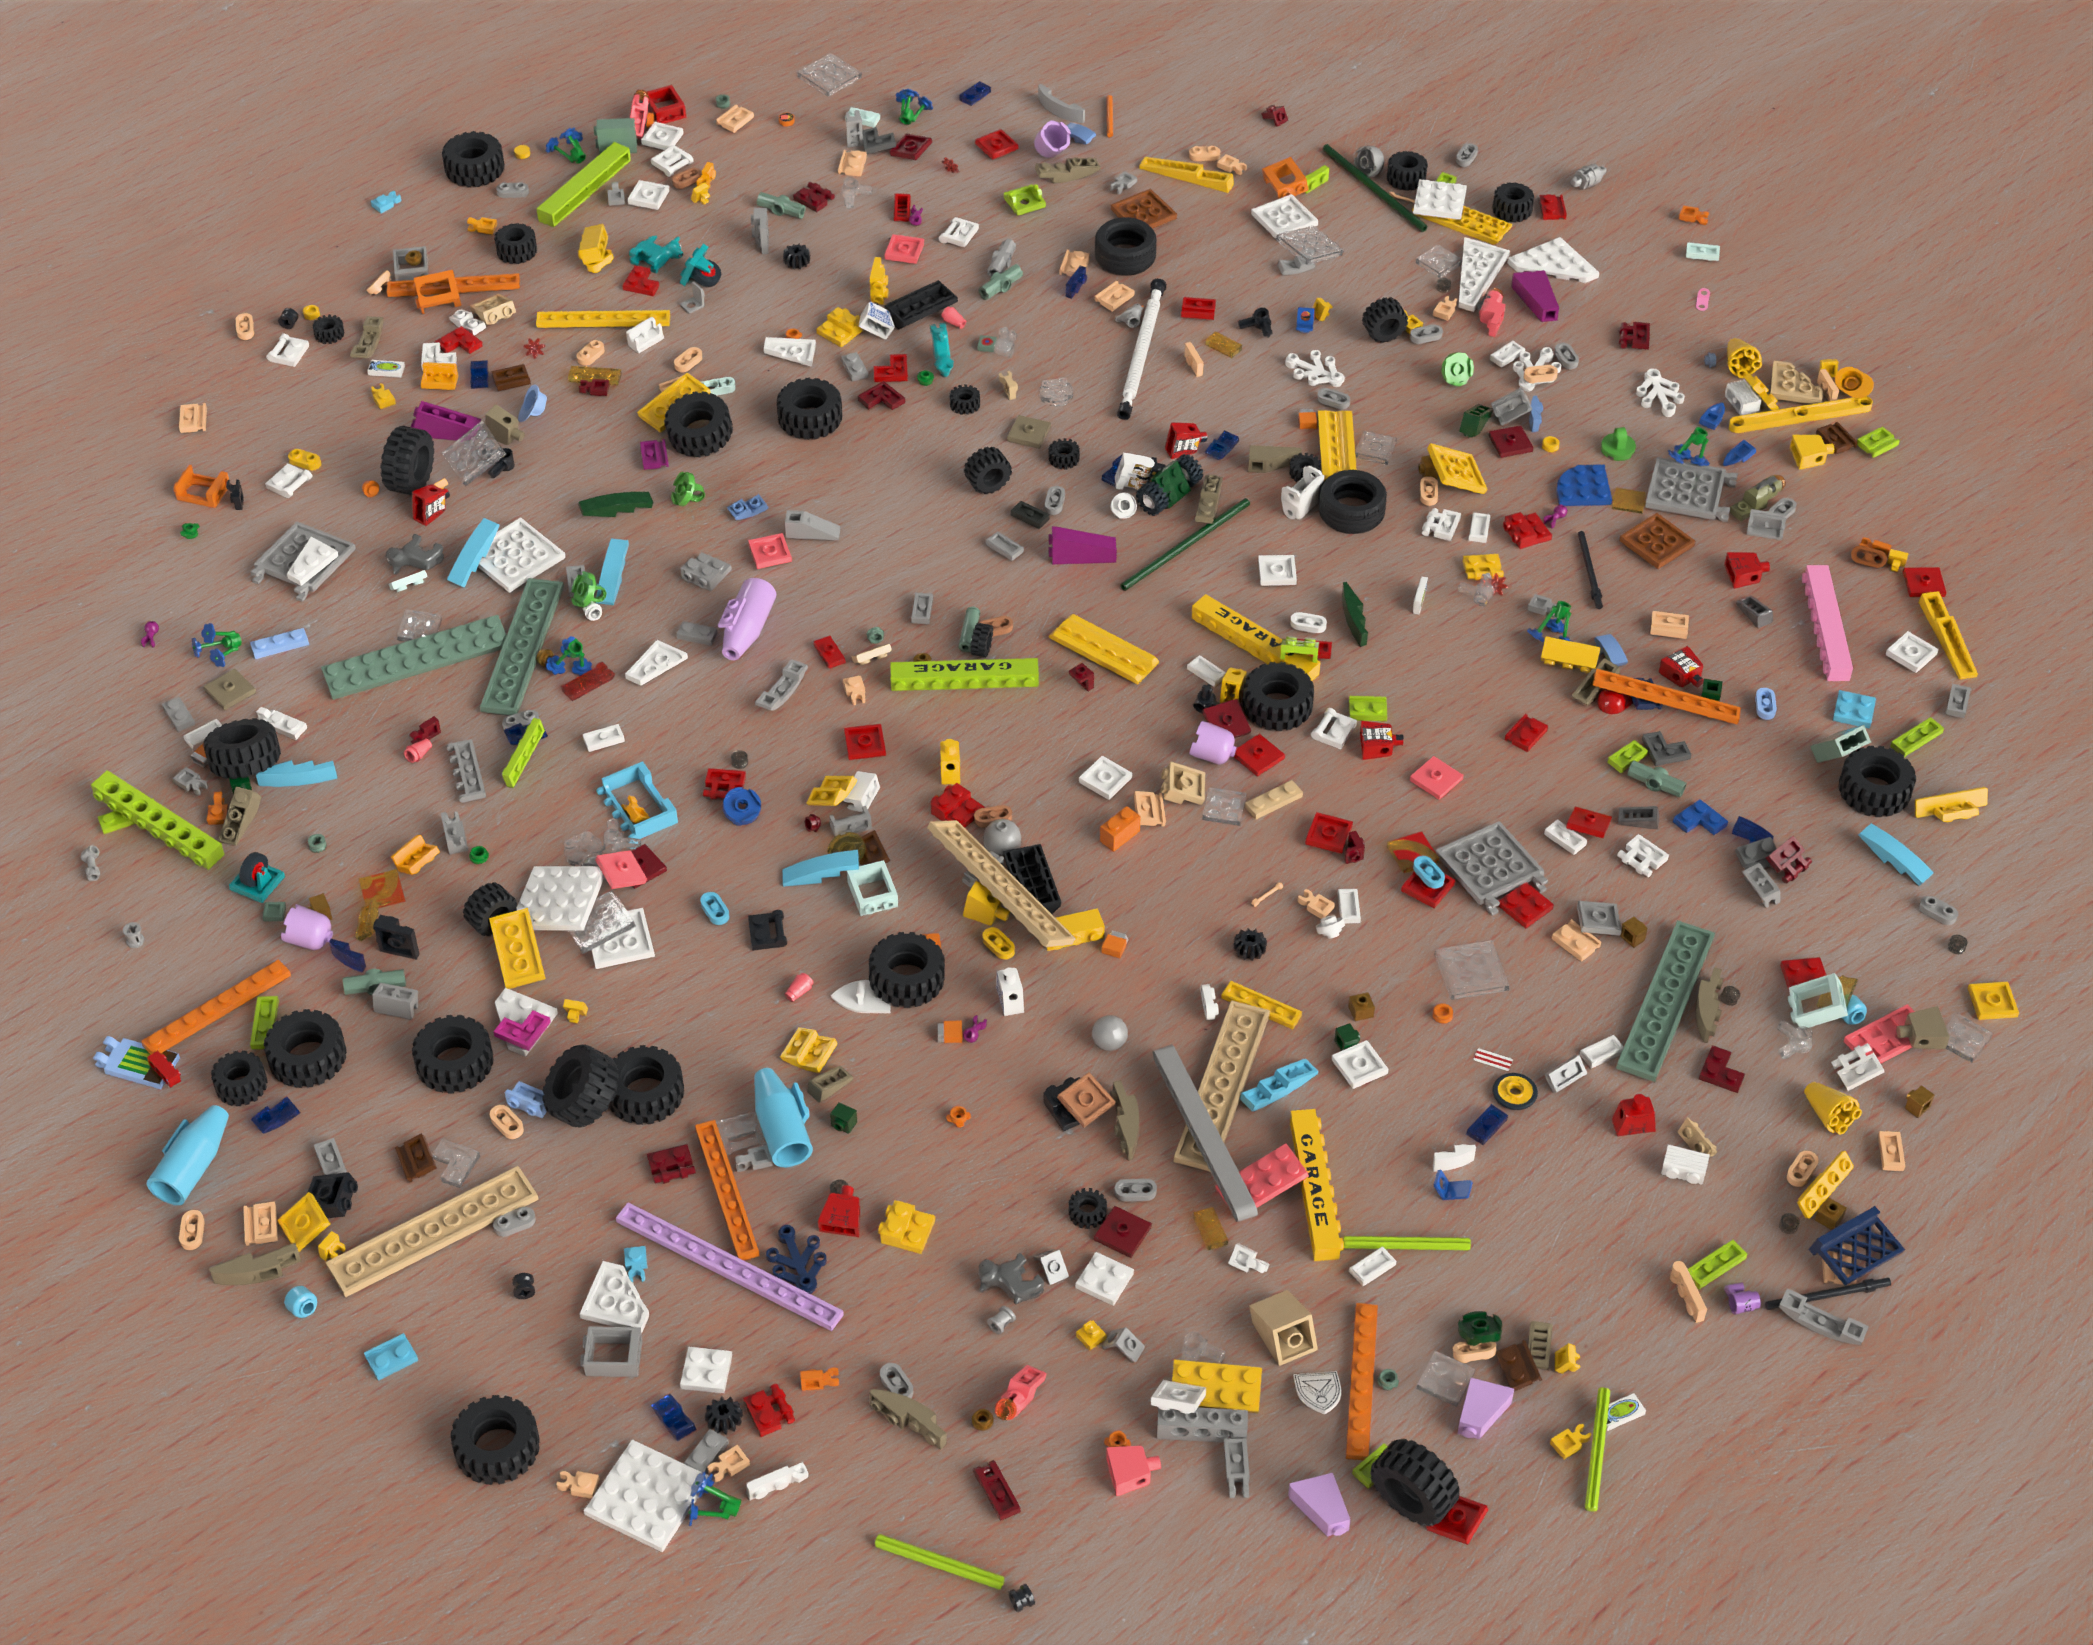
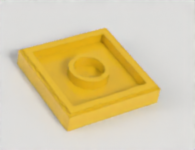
[1967,982,2019,1020]
[277,1192,330,1252]

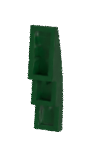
[578,492,654,517]
[1342,582,1368,647]

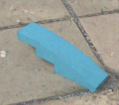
[447,518,500,587]
[596,538,629,605]
[256,760,337,787]
[1858,823,1934,886]
[782,850,859,887]
[1240,1058,1319,1112]

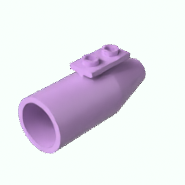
[718,578,776,660]

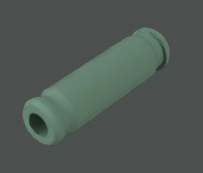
[958,606,981,652]

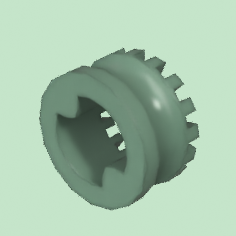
[716,94,730,109]
[308,834,327,853]

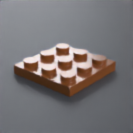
[1111,189,1177,229]
[1619,513,1696,569]

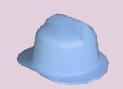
[518,385,547,422]

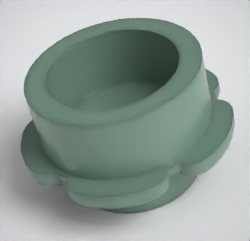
[867,627,884,644]
[1377,1369,1399,1390]

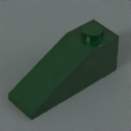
[1459,404,1493,438]

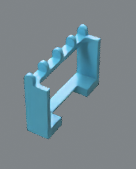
[596,761,678,842]

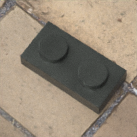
[1011,501,1050,529]

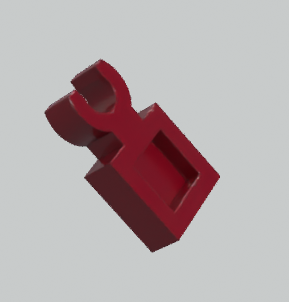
[578,379,610,396]
[409,716,441,744]

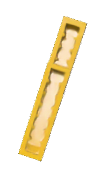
[1139,157,1234,193]
[1918,591,1978,680]

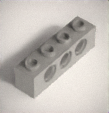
[1157,1408,1248,1443]

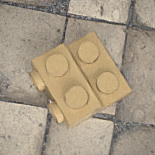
[470,294,516,325]
[1160,762,1205,805]

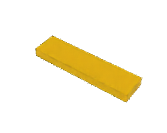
[1221,981,1302,1030]

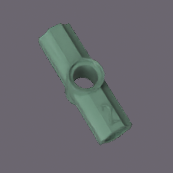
[757,192,806,219]
[979,264,1023,300]
[1627,761,1687,798]
[343,969,406,995]

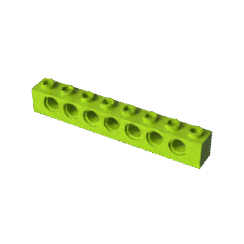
[91,770,225,870]

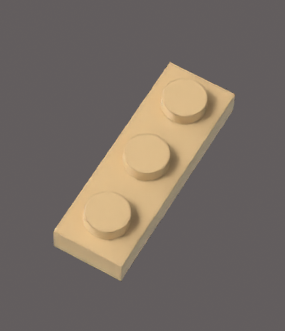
[1245,780,1303,819]

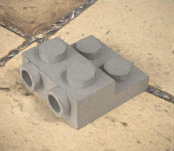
[751,208,769,254]
[681,552,731,591]

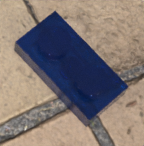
[959,81,991,106]
[1066,266,1087,299]
[1466,1104,1508,1145]

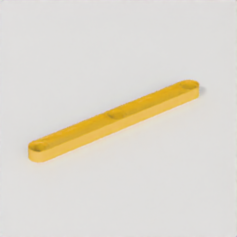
[1728,396,1873,433]

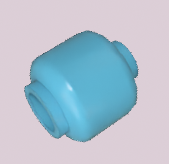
[1842,995,1867,1025]
[284,1286,317,1318]

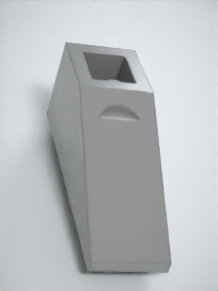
[785,510,841,540]

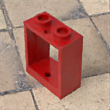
[643,85,686,124]

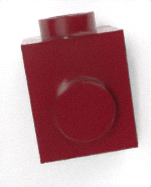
[1261,105,1288,126]
[1069,663,1094,691]
[1344,831,1365,864]

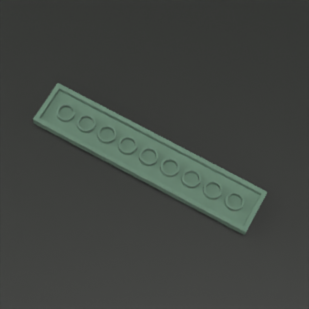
[480,578,564,715]
[321,615,510,700]
[1616,920,1715,1082]

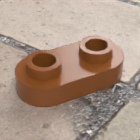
[1851,545,1887,568]

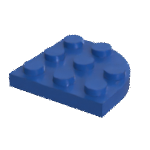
[1556,464,1612,506]

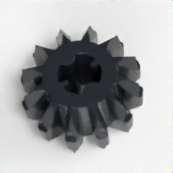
[783,243,810,269]
[1233,928,1267,961]
[705,1395,743,1435]

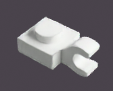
[1228,1243,1270,1273]

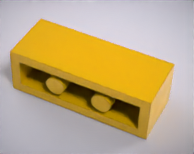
[578,224,608,265]
[1541,636,1600,673]
[1046,908,1105,951]

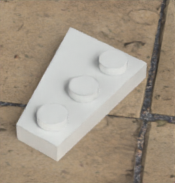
[764,337,816,367]
[287,537,338,586]
[625,640,688,685]

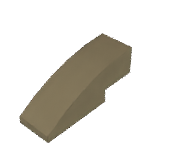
[1572,658,1620,706]

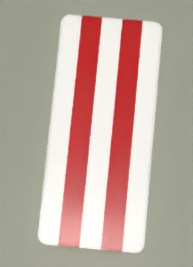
[1474,1049,1513,1071]

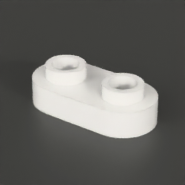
[1290,612,1327,633]
[1200,984,1218,1020]

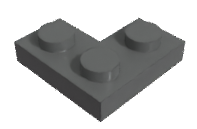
[862,127,896,154]
[1642,731,1692,766]

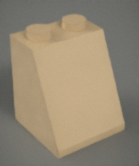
[1249,1290,1318,1366]

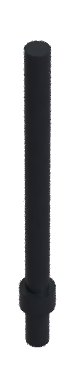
[1578,531,1603,609]
[1765,1277,1891,1310]

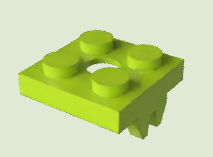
[1003,184,1046,216]
[1280,636,1319,663]

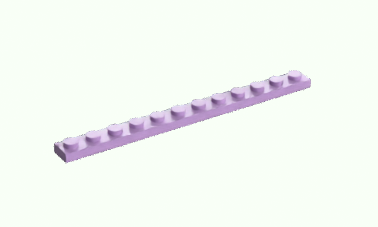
[616,1203,843,1331]

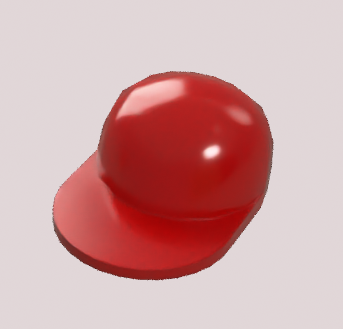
[1597,689,1633,715]

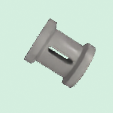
[123,922,145,948]
[987,1306,1016,1335]

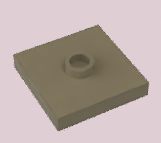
[1007,415,1051,449]
[204,669,256,710]

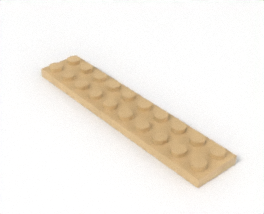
[927,820,1076,947]
[1174,1001,1270,1172]
[326,1166,539,1297]

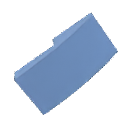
[1067,122,1096,144]
[1529,395,1543,432]
[727,494,769,520]
[1594,634,1628,666]

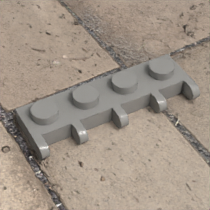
[446,739,486,803]

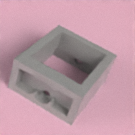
[393,246,429,281]
[580,1327,643,1377]

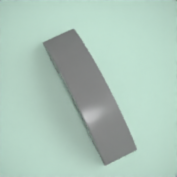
[1038,84,1085,123]
[755,659,808,711]
[1779,1289,1869,1345]

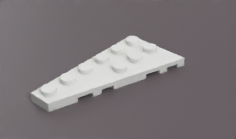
[1458,237,1510,312]

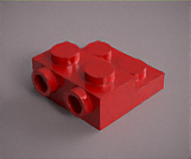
[1503,512,1552,549]
[931,783,985,828]

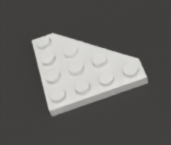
[1507,237,1599,283]

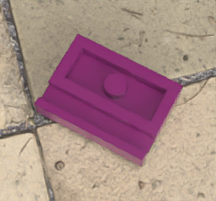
[640,439,669,470]

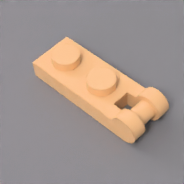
[1670,1261,1707,1323]

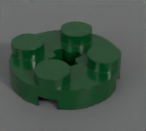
[1458,1311,1502,1346]

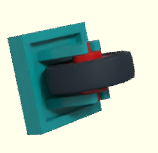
[679,243,721,287]
[229,852,285,903]

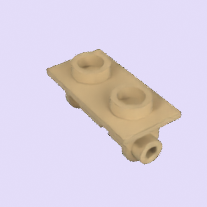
[1678,1118,1717,1157]

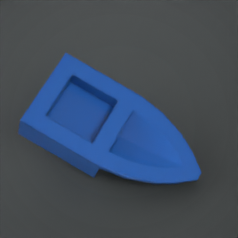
[1699,403,1725,430]
[1723,440,1756,466]

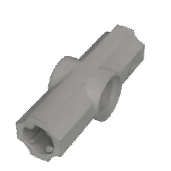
[987,238,1016,277]

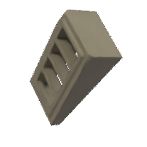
[807,1066,853,1103]
[1528,1321,1553,1370]

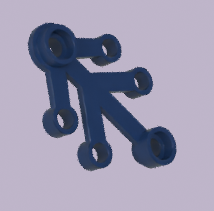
[766,1225,827,1294]

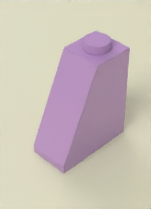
[1457,1378,1514,1439]
[1288,1473,1350,1536]

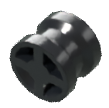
[278,308,299,329]
[512,1273,535,1299]
[1008,1583,1035,1613]

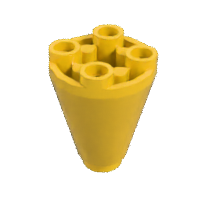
[1727,338,1762,378]
[1804,1082,1862,1135]

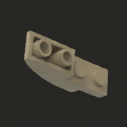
[1035,157,1101,183]
[1195,475,1223,524]
[1695,967,1724,1043]
[1110,1080,1139,1161]
[209,1243,301,1285]
[869,1389,947,1450]

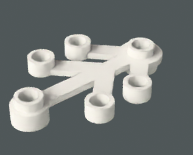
[1513,347,1561,392]
[1286,350,1345,387]
[1636,369,1685,417]

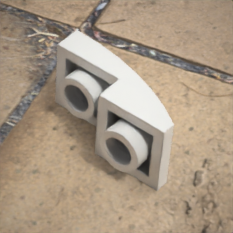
[449,309,486,335]
[1433,1144,1476,1172]

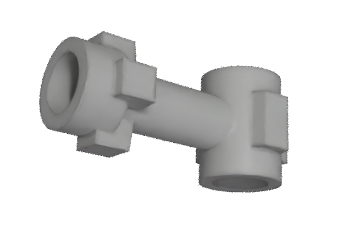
[81,845,100,881]

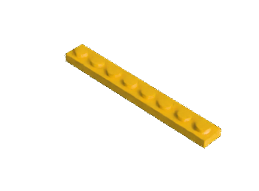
[536,310,670,328]

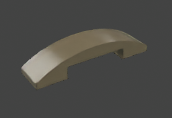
[350,316,384,358]

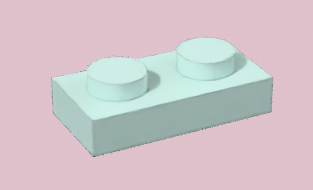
[845,107,880,127]
[1686,242,1720,261]
[389,570,427,592]

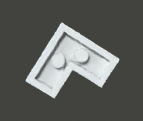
[421,343,457,371]

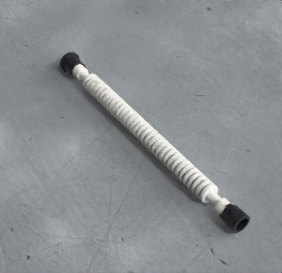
[1117,278,1167,420]

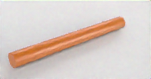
[1106,95,1113,138]

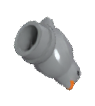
[1115,303,1144,328]

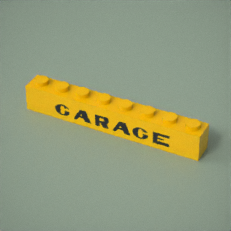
[1191,594,1320,681]
[1290,1109,1344,1261]

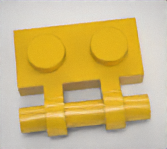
[1462,554,1504,581]

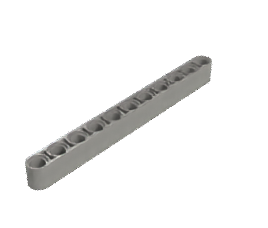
[1153,1045,1258,1222]

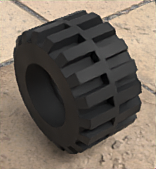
[1387,151,1428,191]
[1492,182,1534,222]
[494,223,537,264]
[1362,297,1408,343]
[964,446,1012,494]
[463,882,517,936]
[211,1050,268,1106]

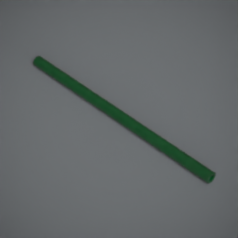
[1323,144,1428,232]
[1120,498,1250,591]

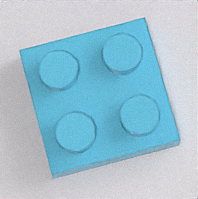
[1833,690,1876,729]

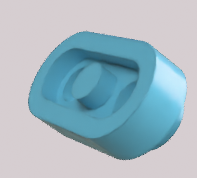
[1413,856,1445,888]
[700,892,729,925]

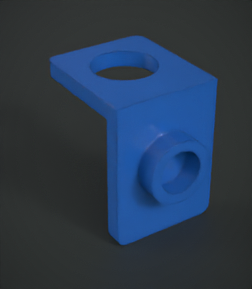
[1296,307,1314,333]
[1434,1169,1473,1200]

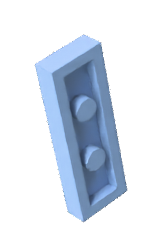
[250,628,309,659]

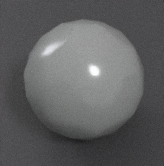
[1092,1015,1128,1051]

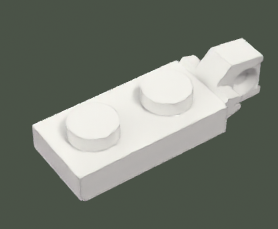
[256,707,307,740]
[746,1462,808,1501]

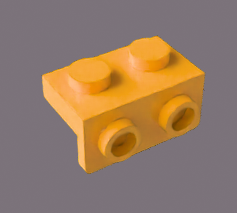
[420,362,458,390]
[391,834,440,875]

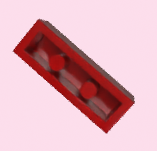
[147,1050,181,1088]

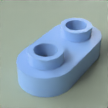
[1755,688,1777,720]

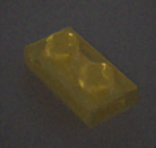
[1205,331,1242,358]
[355,899,379,941]
[1193,1207,1228,1251]

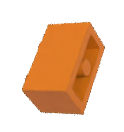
[1100,806,1141,852]

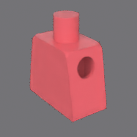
[1106,1446,1161,1496]

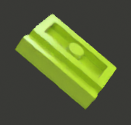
[1857,426,1900,458]
[1349,696,1387,721]

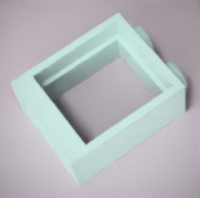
[847,860,898,916]
[1788,973,1848,1030]

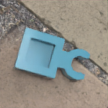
[371,191,401,213]
[624,1246,647,1282]

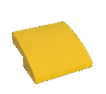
[806,776,857,806]
[780,1027,837,1073]

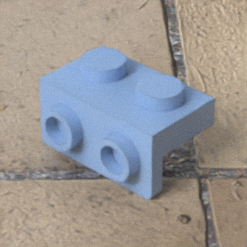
[505,1081,547,1118]

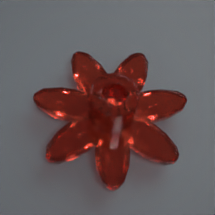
[942,157,959,173]
[523,338,545,359]
[1485,573,1508,596]

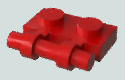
[703,768,746,800]
[743,1384,795,1437]

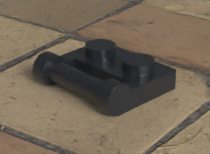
[748,910,787,951]

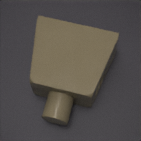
[485,404,525,445]
[1896,1006,1950,1049]

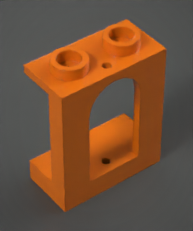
[1262,157,1308,199]
[412,270,461,314]
[173,464,229,508]

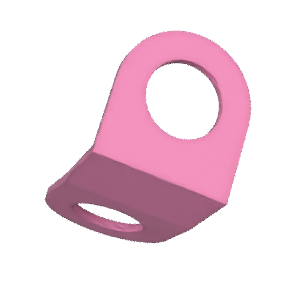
[1696,288,1710,311]

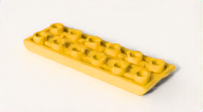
[1412,206,1512,245]
[1317,410,1357,481]
[1049,614,1159,685]

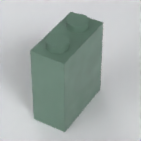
[594,118,637,154]
[1810,725,1871,763]

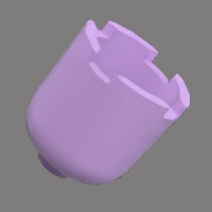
[1034,121,1071,158]
[1190,721,1237,765]
[281,904,333,950]

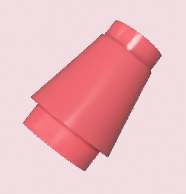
[941,306,967,329]
[404,739,432,763]
[784,973,813,1002]

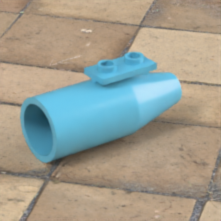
[754,1068,813,1168]
[146,1105,229,1206]

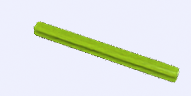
[1343,1236,1471,1250]
[1585,1387,1610,1512]
[875,1534,1005,1590]

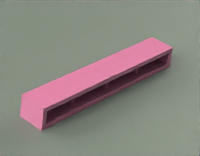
[1802,565,1853,681]

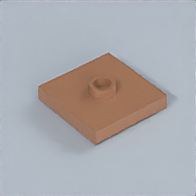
[1057,1072,1116,1128]

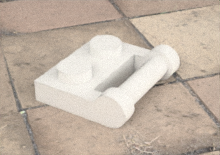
[651,145,694,177]
[939,217,979,247]
[266,333,309,367]
[265,464,312,498]
[1311,708,1357,749]

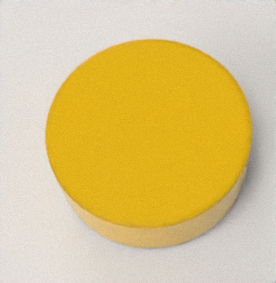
[514,145,530,159]
[303,305,320,320]
[1542,436,1560,452]

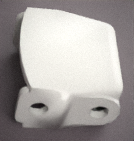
[1281,466,1324,520]

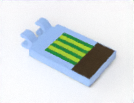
[93,1036,180,1089]

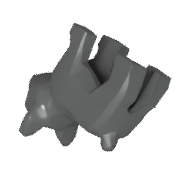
[386,534,444,575]
[978,1253,1044,1304]

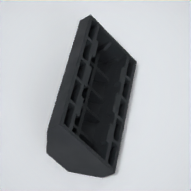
[884,280,958,330]
[1003,844,1061,914]

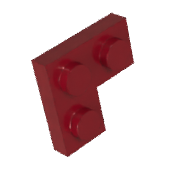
[857,381,905,410]
[1699,1045,1745,1093]

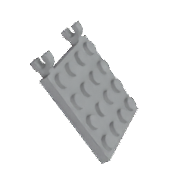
[1645,457,1738,522]
[250,522,356,602]
[1435,821,1548,915]

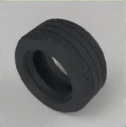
[1095,217,1157,276]
[1319,470,1387,534]

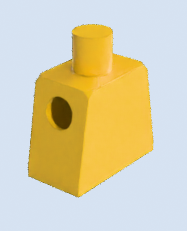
[1790,435,1834,470]
[1220,668,1247,704]
[940,739,960,785]
[963,881,1010,926]

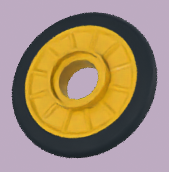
[1492,1073,1538,1110]

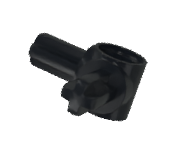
[1238,307,1273,338]
[482,448,515,478]
[1193,684,1221,714]

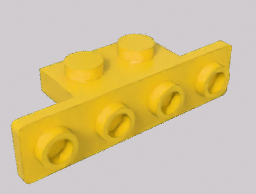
[1915,787,1988,822]
[1797,1151,1854,1218]

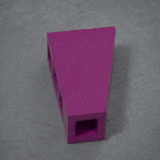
[1511,270,1559,322]
[411,401,481,442]
[1048,526,1117,565]

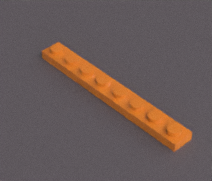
[387,273,520,297]
[1593,668,1741,724]
[141,959,291,1054]
[695,1120,759,1261]
[1346,1303,1378,1461]

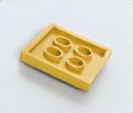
[1427,443,1488,494]

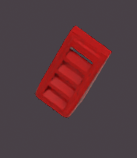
[894,194,911,222]

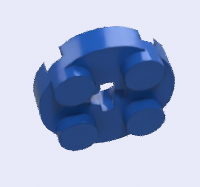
[722,787,761,826]

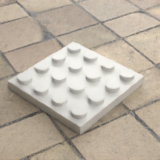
[478,518,566,593]
[517,866,604,930]
[584,1440,709,1552]

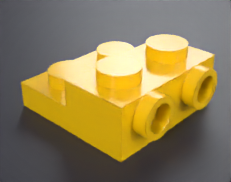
[870,257,889,305]
[816,307,863,347]
[878,1200,935,1254]

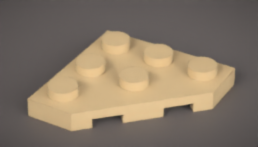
[1770,361,1823,404]

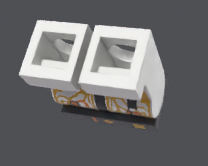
[1115,452,1166,490]

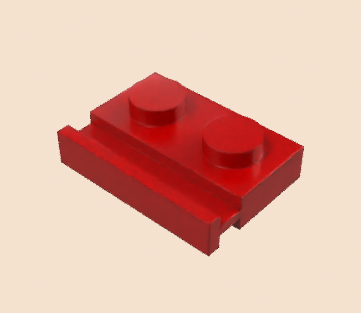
[1539,194,1567,220]
[1181,297,1216,320]
[1505,714,1548,752]

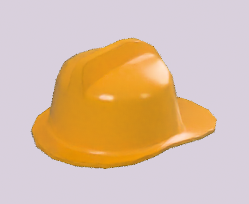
[1835,367,1874,398]

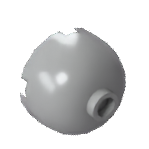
[1354,146,1384,177]
[983,819,1022,855]

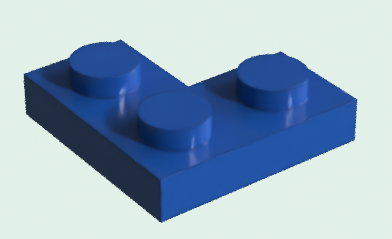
[1673,799,1728,835]

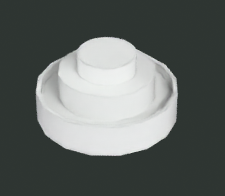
[1110,493,1137,519]
[1316,915,1345,938]

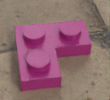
[493,1010,551,1051]

